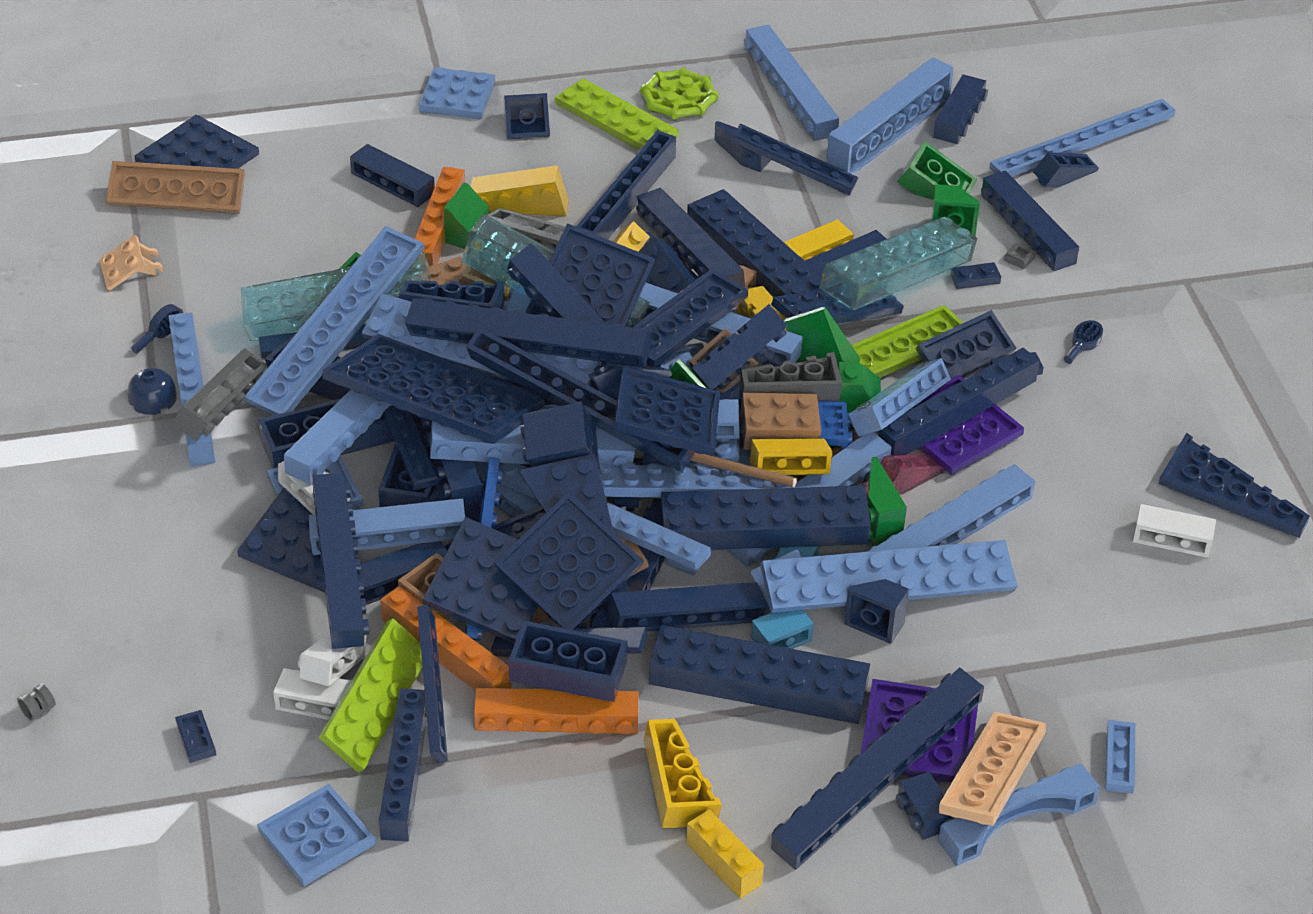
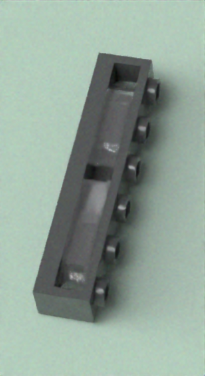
[482,208,565,258]
[172,348,267,441]

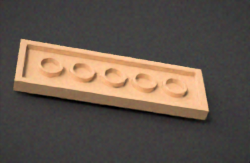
[939,712,1046,826]

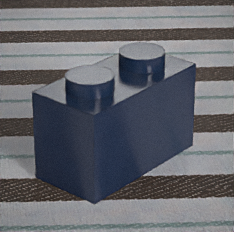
[896,772,954,840]

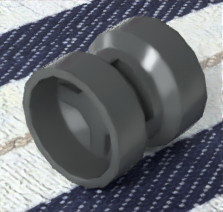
[17,683,56,721]

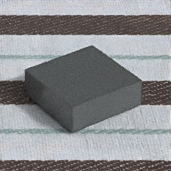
[1004,243,1036,269]

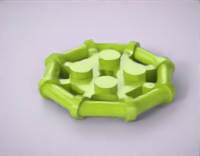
[640,67,719,120]

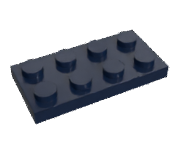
[915,310,1017,378]

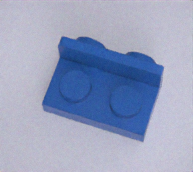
[818,401,852,451]

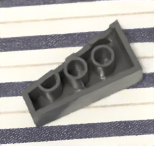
[739,352,842,403]

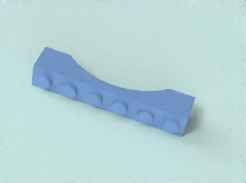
[938,763,1100,866]

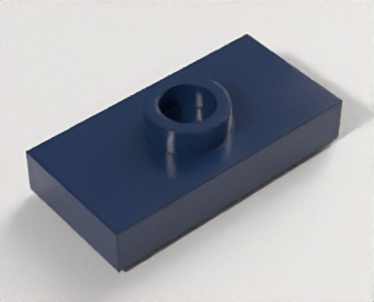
[175,710,216,763]

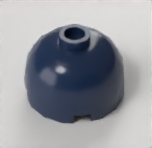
[128,368,177,415]

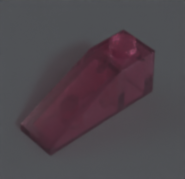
[881,455,945,494]

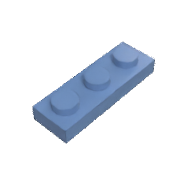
[1105,720,1136,794]

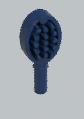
[131,304,183,354]
[1064,320,1103,364]

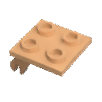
[99,235,163,291]

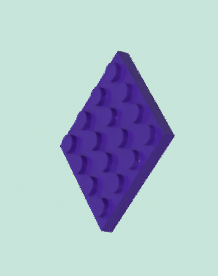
[905,375,1024,476]
[860,679,978,783]

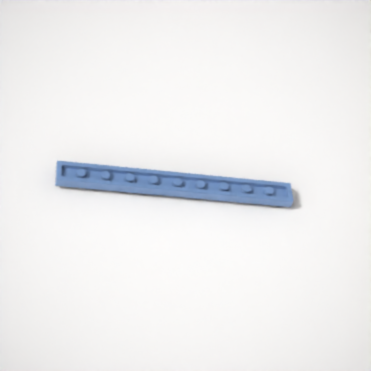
[989,99,1175,177]
[499,463,711,571]

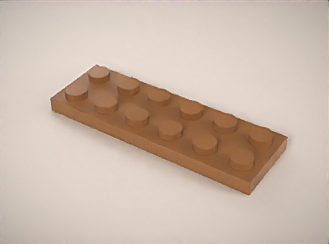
[106,161,246,214]

